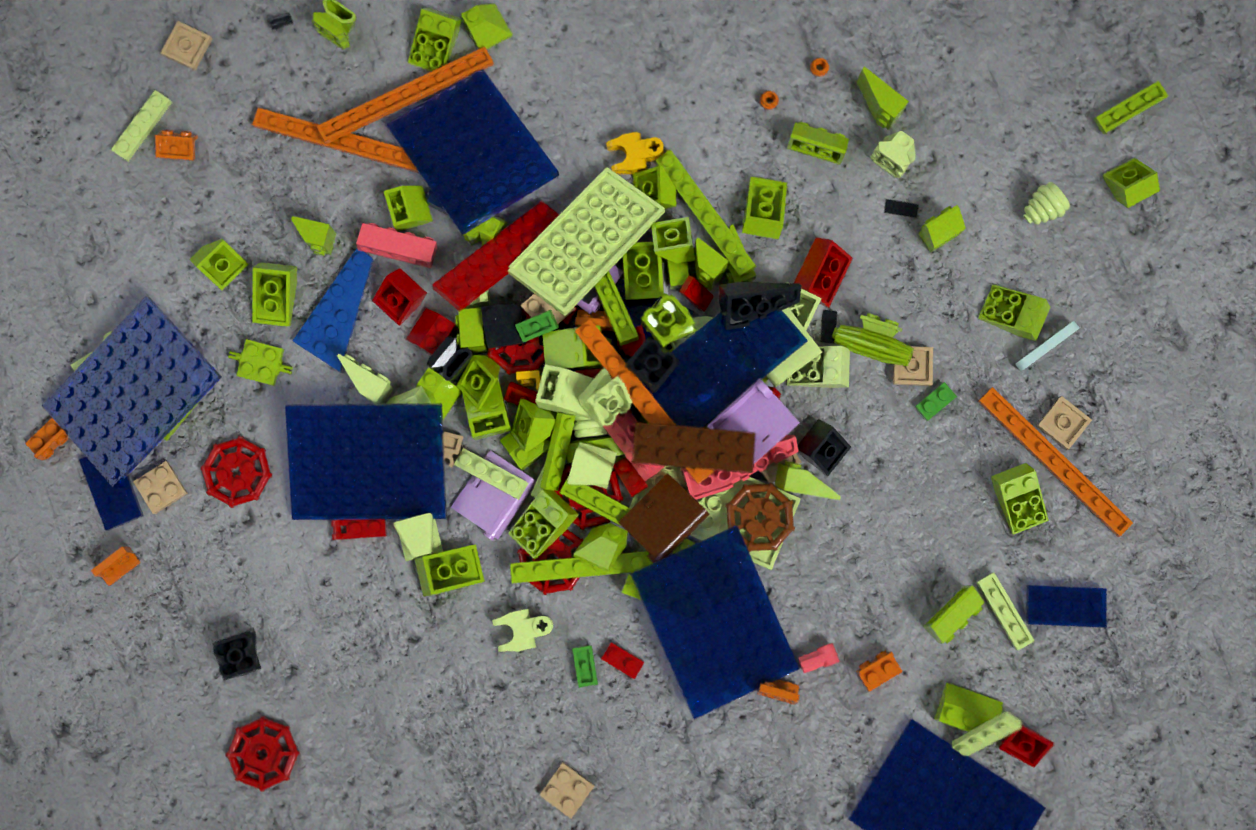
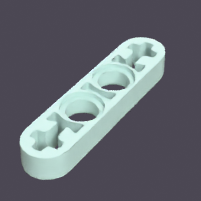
[1015,321,1080,371]

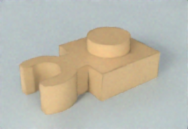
[439,432,464,468]

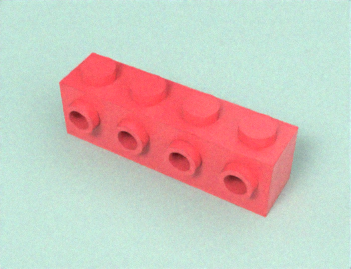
[356,223,437,268]
[603,410,665,481]

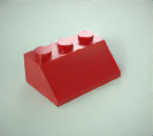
[794,237,853,308]

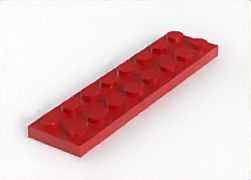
[432,201,559,312]

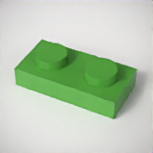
[515,310,559,342]
[915,382,957,421]
[572,645,598,688]

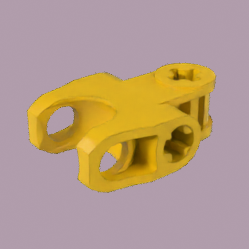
[606,132,664,175]

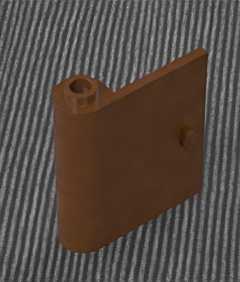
[618,473,710,565]

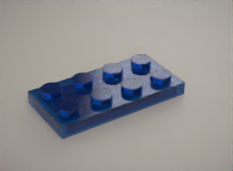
[79,445,144,531]
[1026,585,1107,628]

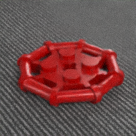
[487,309,545,375]
[200,436,272,508]
[554,464,624,530]
[517,529,584,595]
[226,716,300,792]

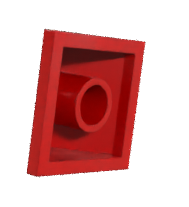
[999,725,1054,768]

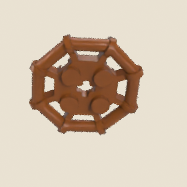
[725,482,795,552]

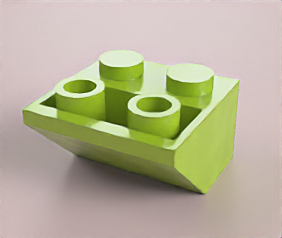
[384,186,433,232]
[919,205,966,252]

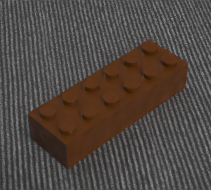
[632,422,756,473]

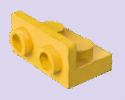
[516,370,542,392]

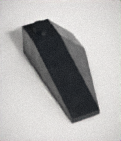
[719,282,801,330]

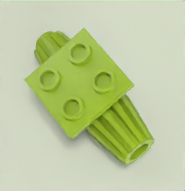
[832,313,914,366]

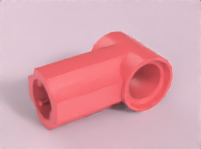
[798,643,840,673]

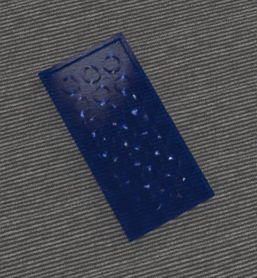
[639,310,808,428]

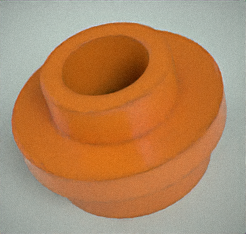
[810,58,829,77]
[760,91,779,110]

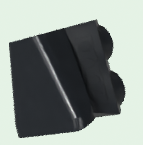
[427,335,473,381]
[625,336,680,394]
[212,631,261,681]

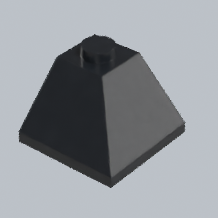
[481,304,526,349]

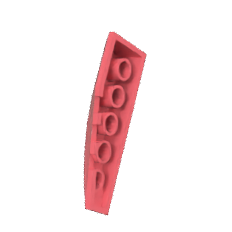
[681,435,799,500]

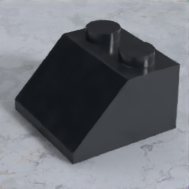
[797,419,851,476]

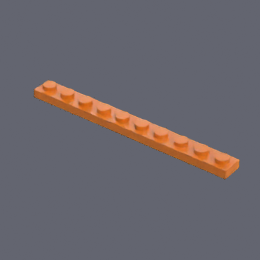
[316,47,494,144]
[252,108,437,177]
[575,319,714,484]
[978,387,1133,537]

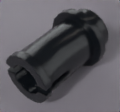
[268,12,294,31]

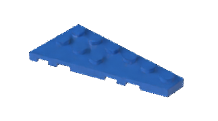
[293,248,374,373]

